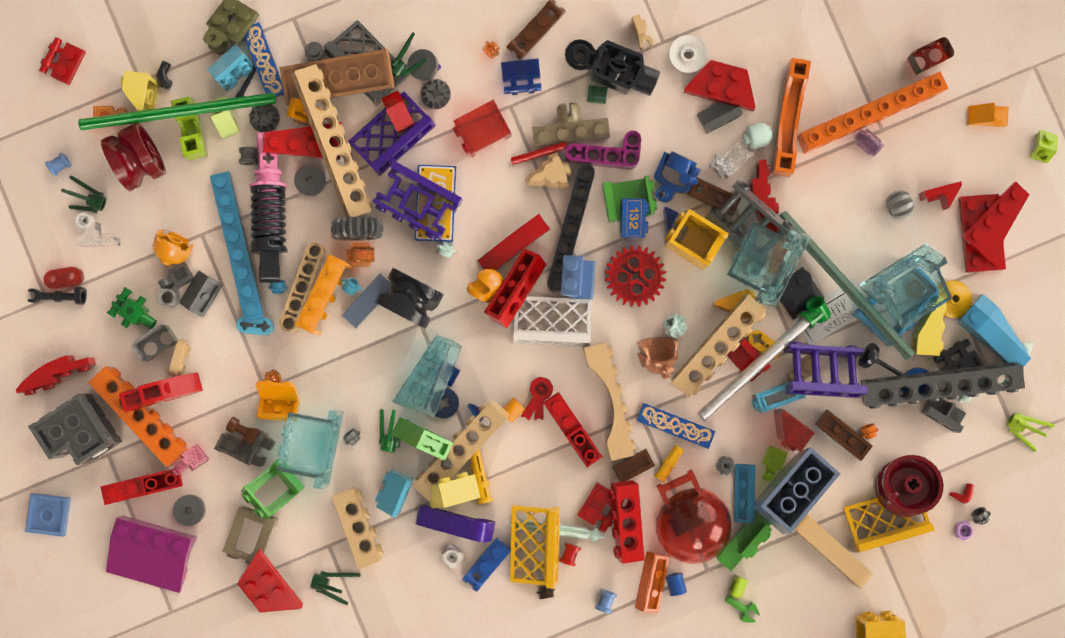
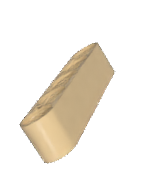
[279,242,326,333]
[794,515,874,589]

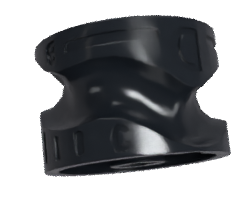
[374,267,444,329]

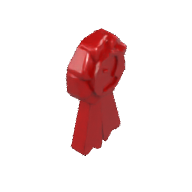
[521,377,553,421]

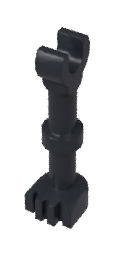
[28,287,87,305]

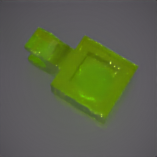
[762,446,788,481]

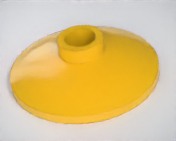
[938,280,972,318]

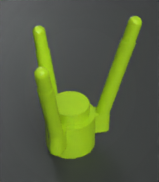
[1006,413,1055,452]

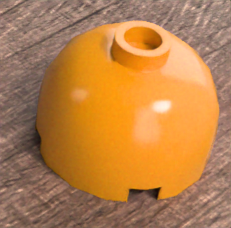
[152,230,194,266]

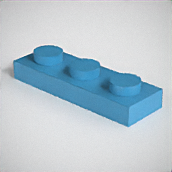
[734,464,756,524]

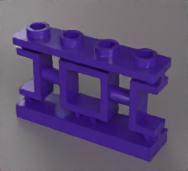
[372,161,463,241]

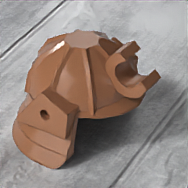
[636,337,679,379]

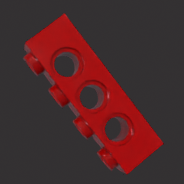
[484,248,547,328]
[609,480,645,564]

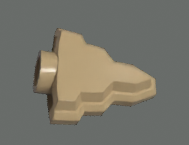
[525,152,572,190]

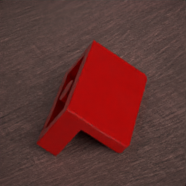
[726,338,771,382]

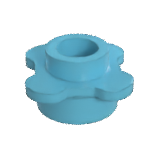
[341,277,362,295]

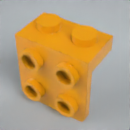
[256,380,300,422]

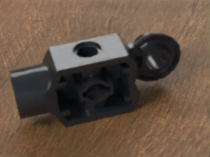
[565,39,660,96]

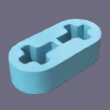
[236,316,275,335]

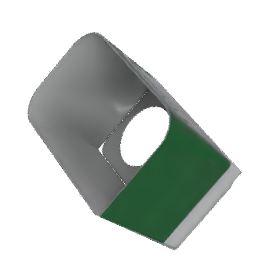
[132,324,178,361]

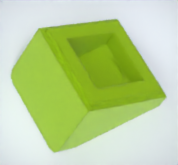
[728,575,748,598]

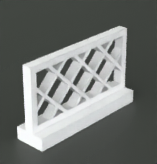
[513,296,592,347]

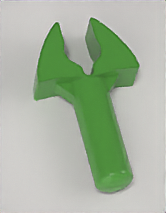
[725,595,760,623]

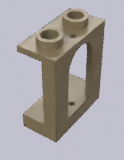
[222,505,279,564]

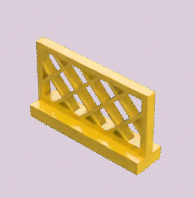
[843,498,935,553]
[510,505,560,589]

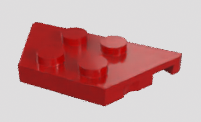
[683,60,756,112]
[237,549,303,613]

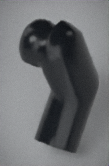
[156,60,173,89]

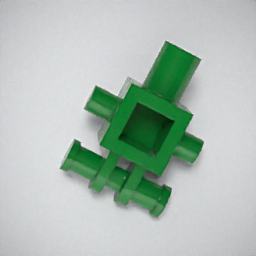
[106,287,157,330]

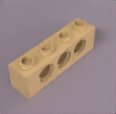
[331,486,384,569]

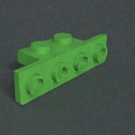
[717,511,772,571]

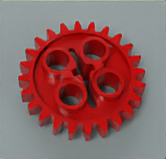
[604,245,666,307]

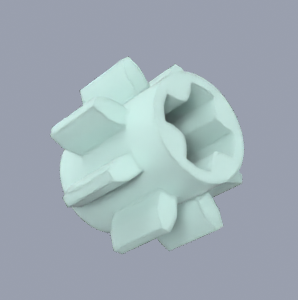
[663,313,687,339]

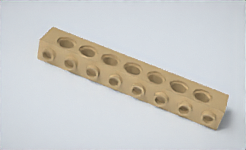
[291,64,372,217]

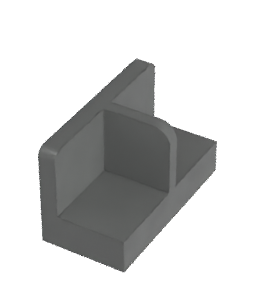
[921,398,966,433]

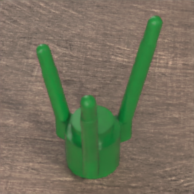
[379,409,409,452]

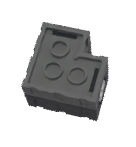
[28,394,122,465]

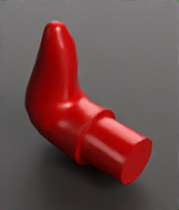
[949,483,975,504]

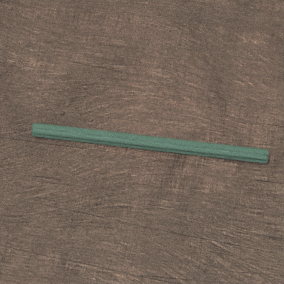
[779,211,915,360]

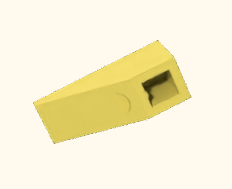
[911,298,947,356]

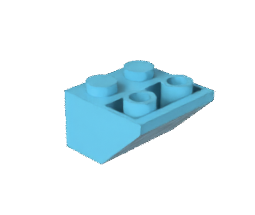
[207,44,254,91]

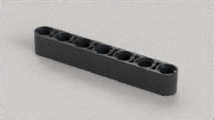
[547,164,595,293]

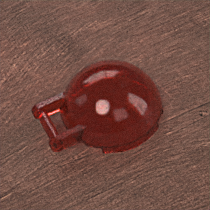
[656,469,732,564]

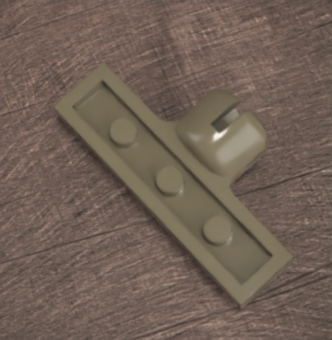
[532,103,610,147]

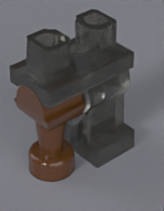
[214,417,276,467]

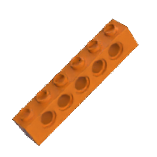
[88,367,189,467]

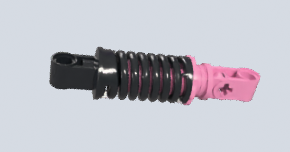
[249,132,288,283]

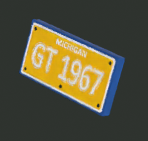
[415,165,457,243]

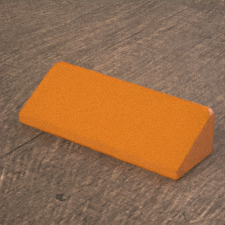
[635,551,670,613]

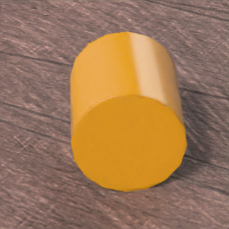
[503,397,525,423]

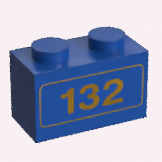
[620,198,649,238]

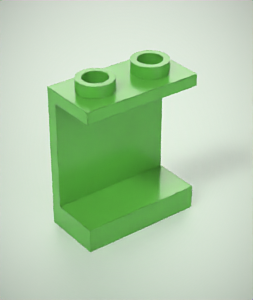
[602,175,657,223]

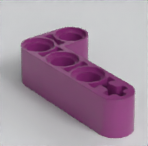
[565,130,642,170]

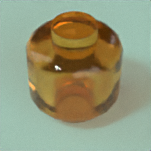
[346,242,375,267]

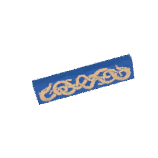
[244,22,284,97]
[637,403,716,449]

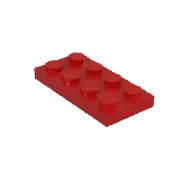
[958,194,1006,273]

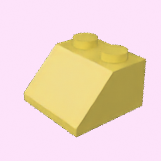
[121,71,159,111]
[430,472,480,508]

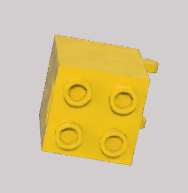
[664,209,729,270]
[855,611,906,638]

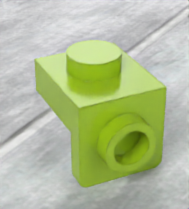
[1030,129,1058,163]

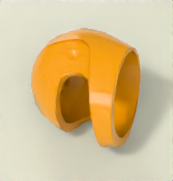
[467,269,504,303]

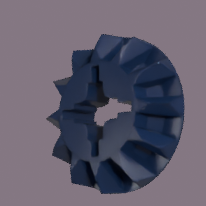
[428,388,459,419]

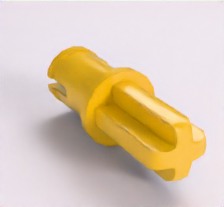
[654,445,684,482]

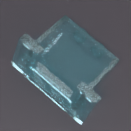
[727,222,810,306]
[859,244,952,329]
[277,410,344,489]

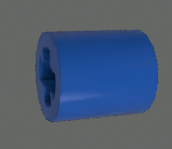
[666,572,687,596]

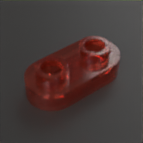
[44,267,84,289]

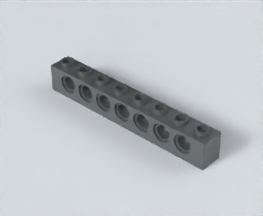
[860,362,1025,409]

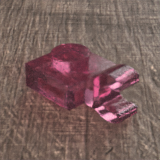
[172,444,209,476]

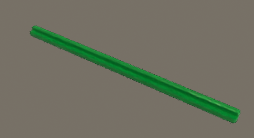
[78,93,276,131]

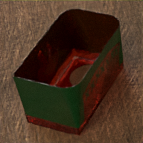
[907,37,954,75]

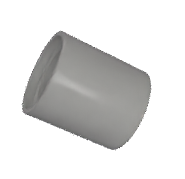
[157,289,180,307]

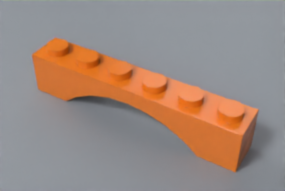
[771,58,811,177]

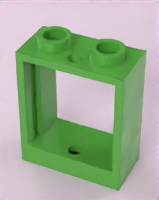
[391,417,453,460]

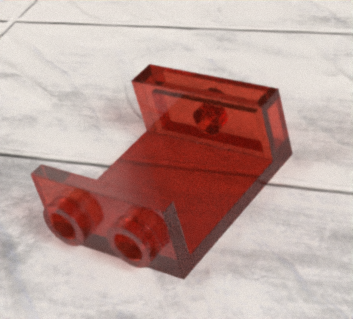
[452,99,512,157]

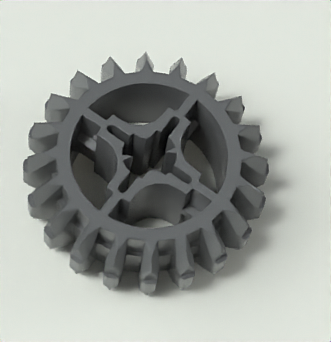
[331,216,383,241]

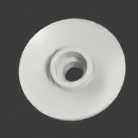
[669,35,707,73]

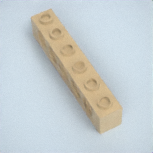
[671,293,767,397]
[413,400,510,502]

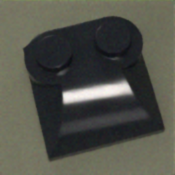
[771,267,824,320]

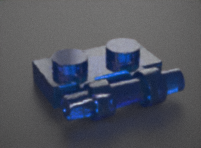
[501,58,542,95]

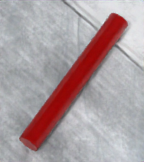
[511,142,567,165]

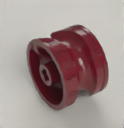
[101,123,166,192]
[875,455,944,517]

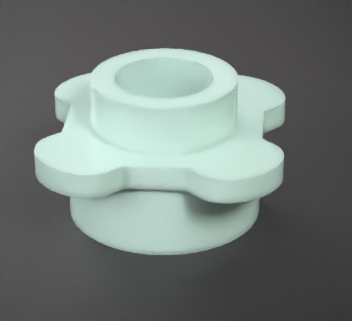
[437,241,456,258]

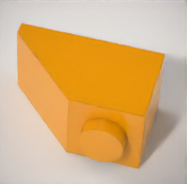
[712,289,759,320]

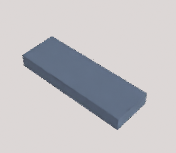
[341,273,391,329]

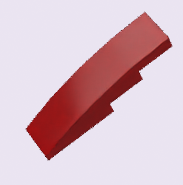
[477,214,550,270]

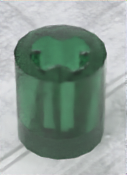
[587,85,608,104]

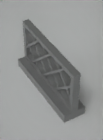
[324,20,410,106]

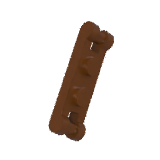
[506,0,566,61]

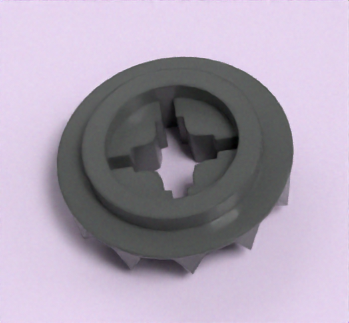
[421,79,451,109]
[249,104,280,132]

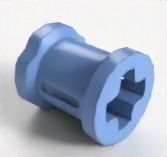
[45,152,72,177]
[595,589,617,614]

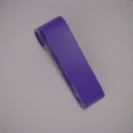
[415,505,496,542]

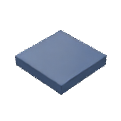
[25,493,71,537]

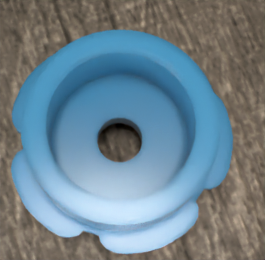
[268,280,287,294]

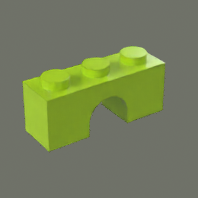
[170,96,208,161]

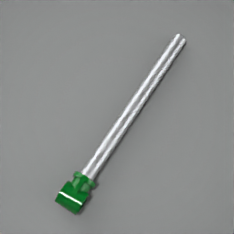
[697,296,831,421]

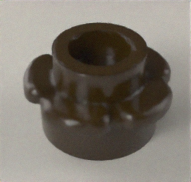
[536,586,555,599]

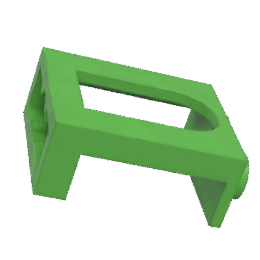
[241,458,305,521]

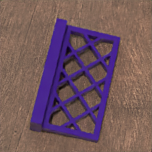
[348,91,436,176]

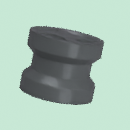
[239,147,258,165]

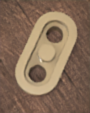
[169,339,191,377]

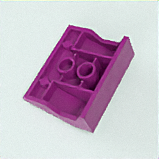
[106,516,197,593]

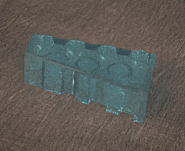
[392,335,462,418]

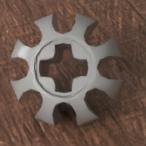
[886,190,914,219]

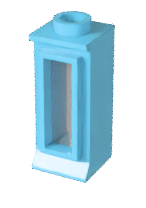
[752,381,806,413]

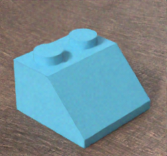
[375,470,414,518]

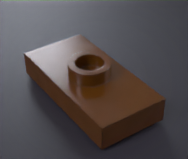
[612,449,655,482]

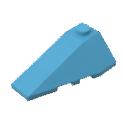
[957,294,1031,367]

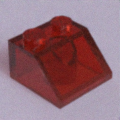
[773,409,815,452]

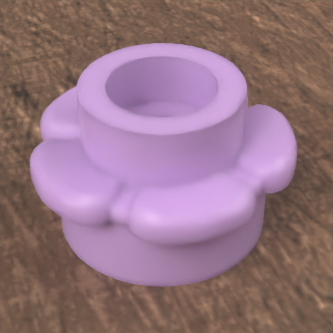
[954,521,973,540]

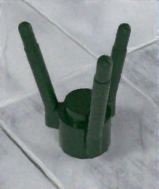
[391,32,427,79]
[61,176,106,213]
[310,571,361,605]

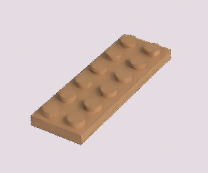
[280,49,395,105]

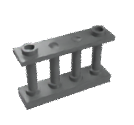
[704,180,796,268]

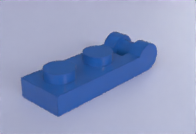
[461,537,511,592]

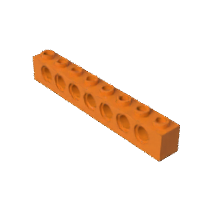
[797,71,949,154]

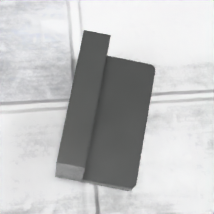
[697,102,743,134]
[179,271,223,318]

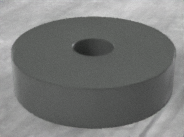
[407,49,439,81]
[294,165,326,196]
[173,494,206,526]

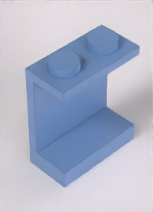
[561,255,596,299]

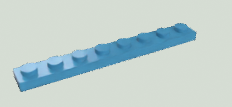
[210,171,265,323]

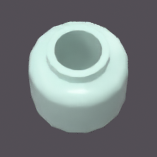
[743,122,773,149]

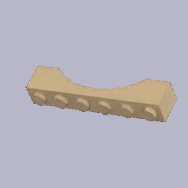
[583,343,636,461]

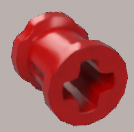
[559,542,581,567]

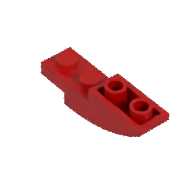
[749,159,779,238]
[16,355,96,396]
[119,372,203,413]
[543,392,603,467]
[100,467,183,505]

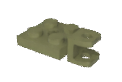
[203,0,260,55]

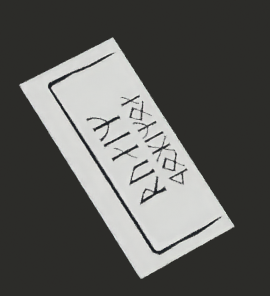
[794,278,867,345]

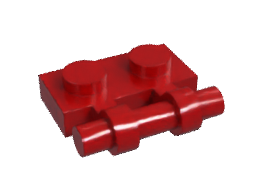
[38,37,86,86]
[577,482,625,533]

